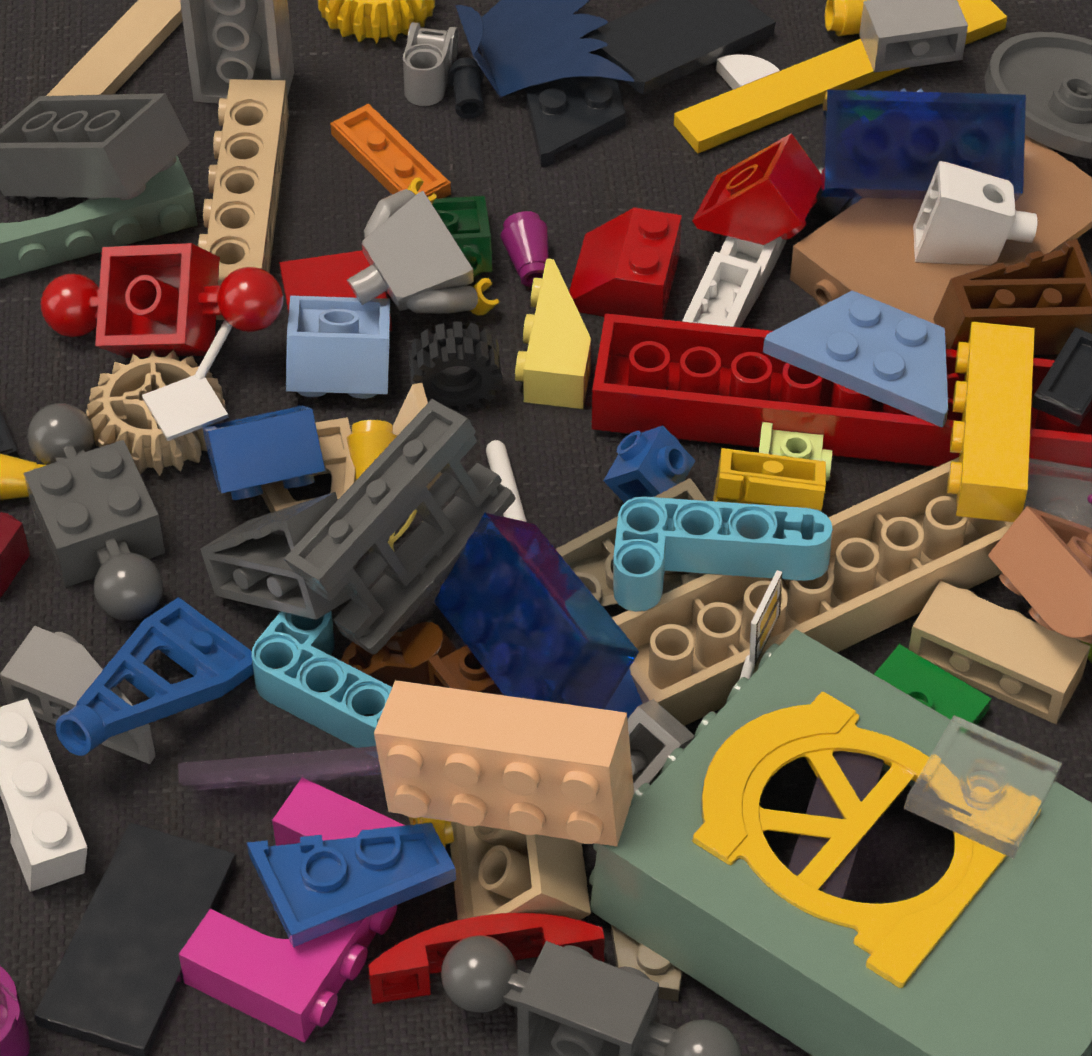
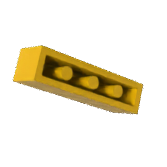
[947,322,1035,522]

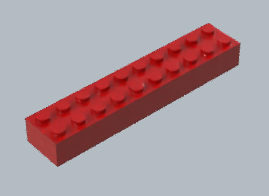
[591,313,1092,483]

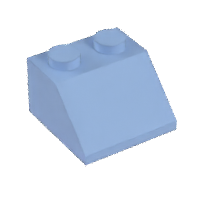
[286,296,390,399]

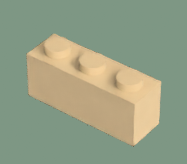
[909,580,1090,724]

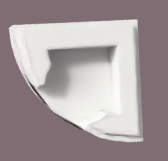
[716,54,780,90]

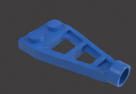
[56,597,254,756]

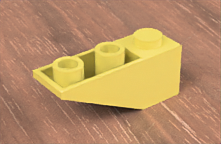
[515,259,591,409]

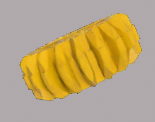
[318,0,435,44]

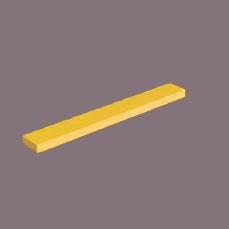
[674,0,1007,153]

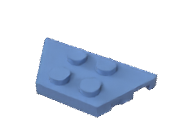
[763,290,948,428]

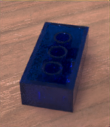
[821,90,1026,202]
[434,512,639,709]

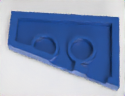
[247,823,456,947]

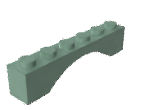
[0,156,198,279]

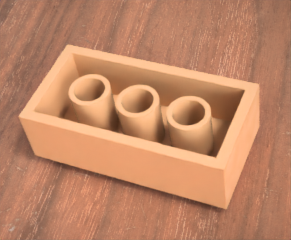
[374,680,634,847]

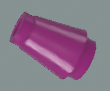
[500,211,549,287]

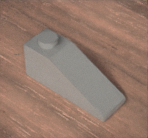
[0,626,155,765]

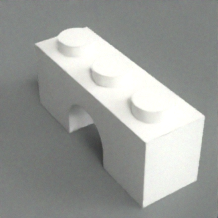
[0,698,87,892]

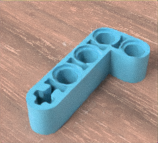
[613,497,833,612]
[252,611,392,759]

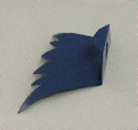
[455,0,634,98]

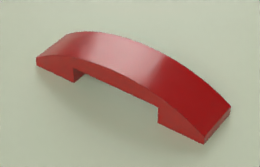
[368,913,605,1004]

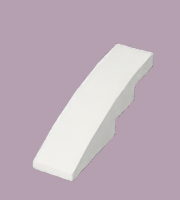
[683,236,787,327]

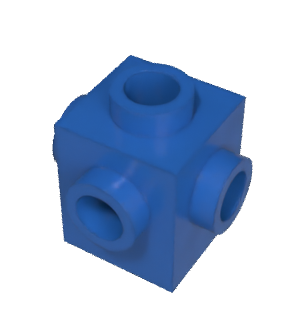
[603,426,695,503]

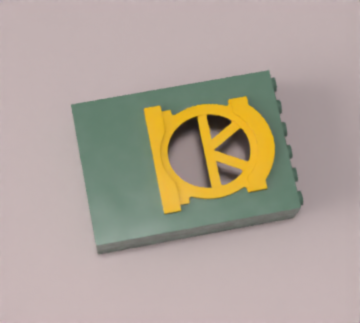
[589,629,1092,1056]

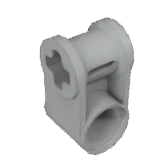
[403,22,459,106]

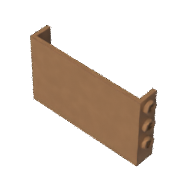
[790,109,1092,324]

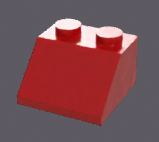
[692,133,824,245]
[569,208,682,319]

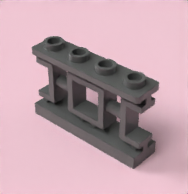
[284,399,516,654]

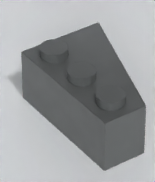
[200,492,359,620]

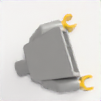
[347,177,500,315]

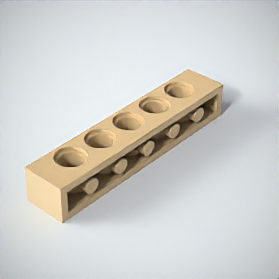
[198,79,289,320]

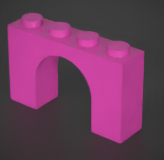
[179,777,406,1043]

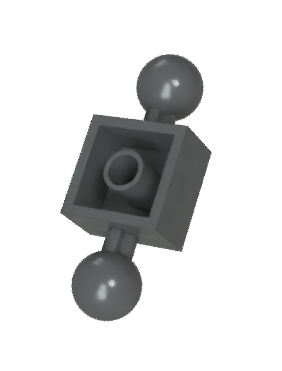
[24,403,165,622]
[441,935,742,1056]

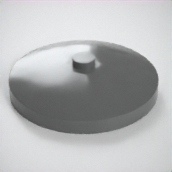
[985,32,1092,159]

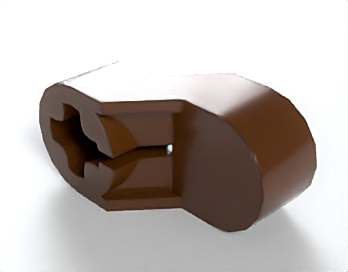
[341,622,456,686]

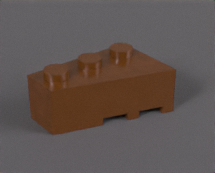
[933,238,1092,355]

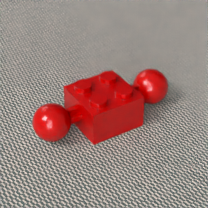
[41,243,283,358]

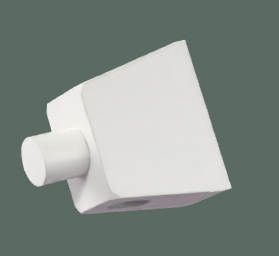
[913,161,1037,265]

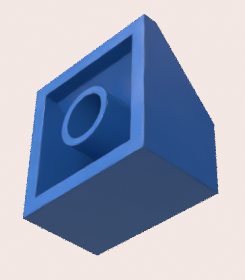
[202,406,325,500]

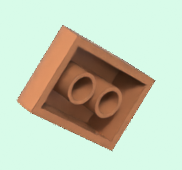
[988,506,1092,644]

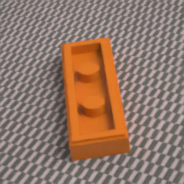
[330,103,451,199]

